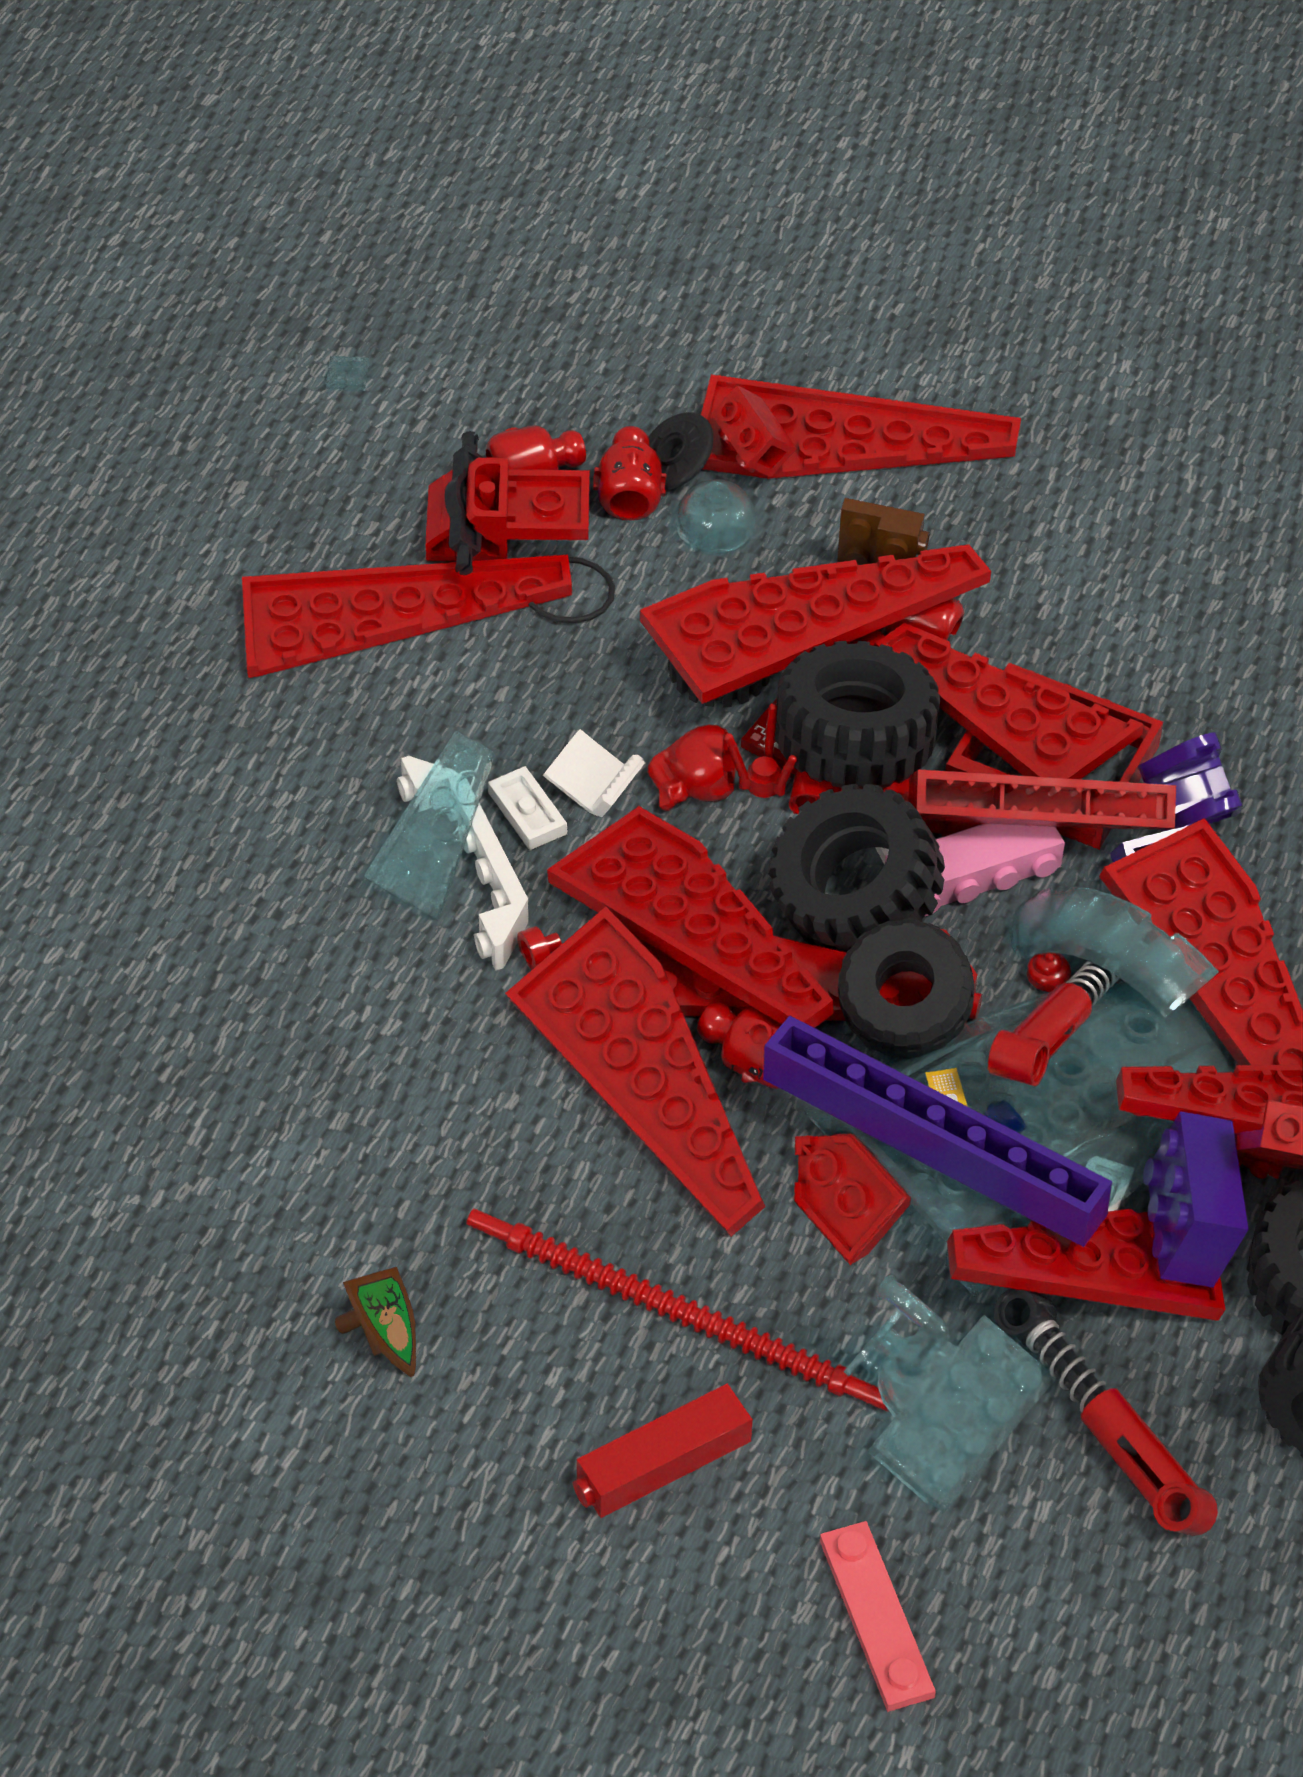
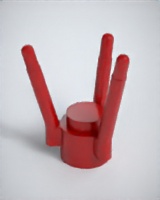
[725,703,797,798]

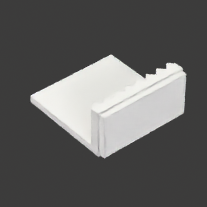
[543,729,645,817]

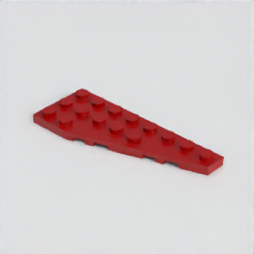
[640,544,991,704]
[547,806,834,1028]
[1099,818,1303,1068]
[505,906,766,1237]

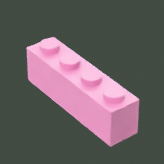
[885,823,1065,916]

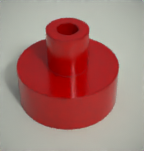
[517,926,562,970]

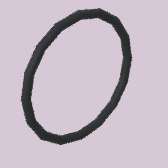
[529,557,615,623]

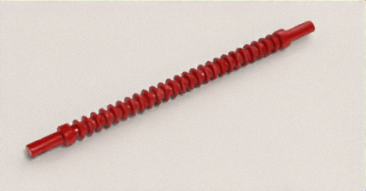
[467,1208,896,1412]

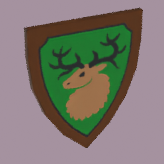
[335,1267,416,1377]

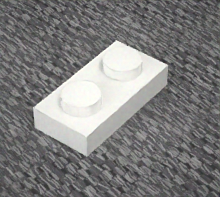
[488,766,567,851]

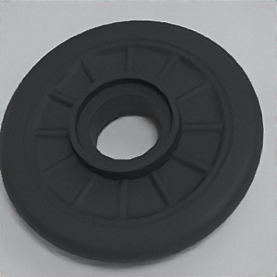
[648,412,714,490]

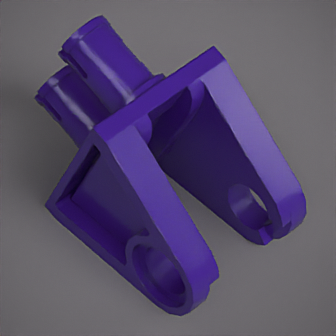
[1138,732,1243,832]

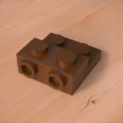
[837,498,930,565]

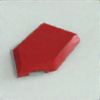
[794,1134,911,1265]

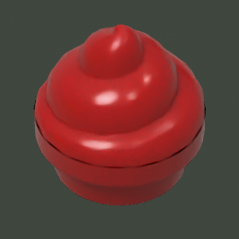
[1026,950,1071,992]

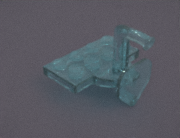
[844,1274,1057,1514]

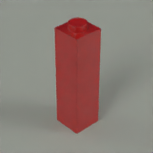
[573,1383,753,1518]

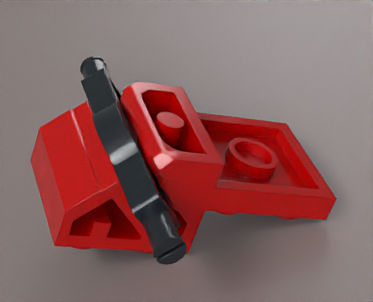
[425,431,590,575]

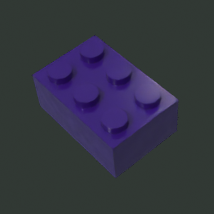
[1143,1111,1249,1287]

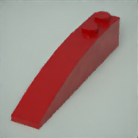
[908,769,1176,830]

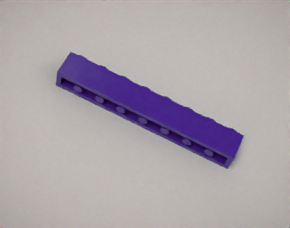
[763,1015,1112,1247]

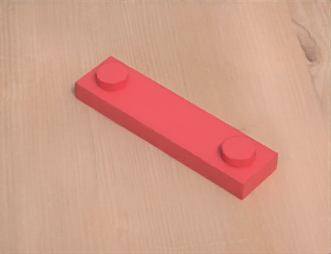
[820,1521,936,1712]

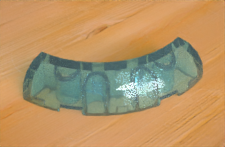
[1009,886,1219,1018]

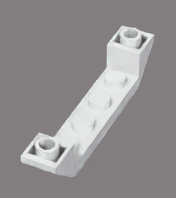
[397,756,528,971]

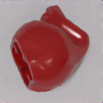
[647,724,736,811]

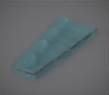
[364,730,495,921]

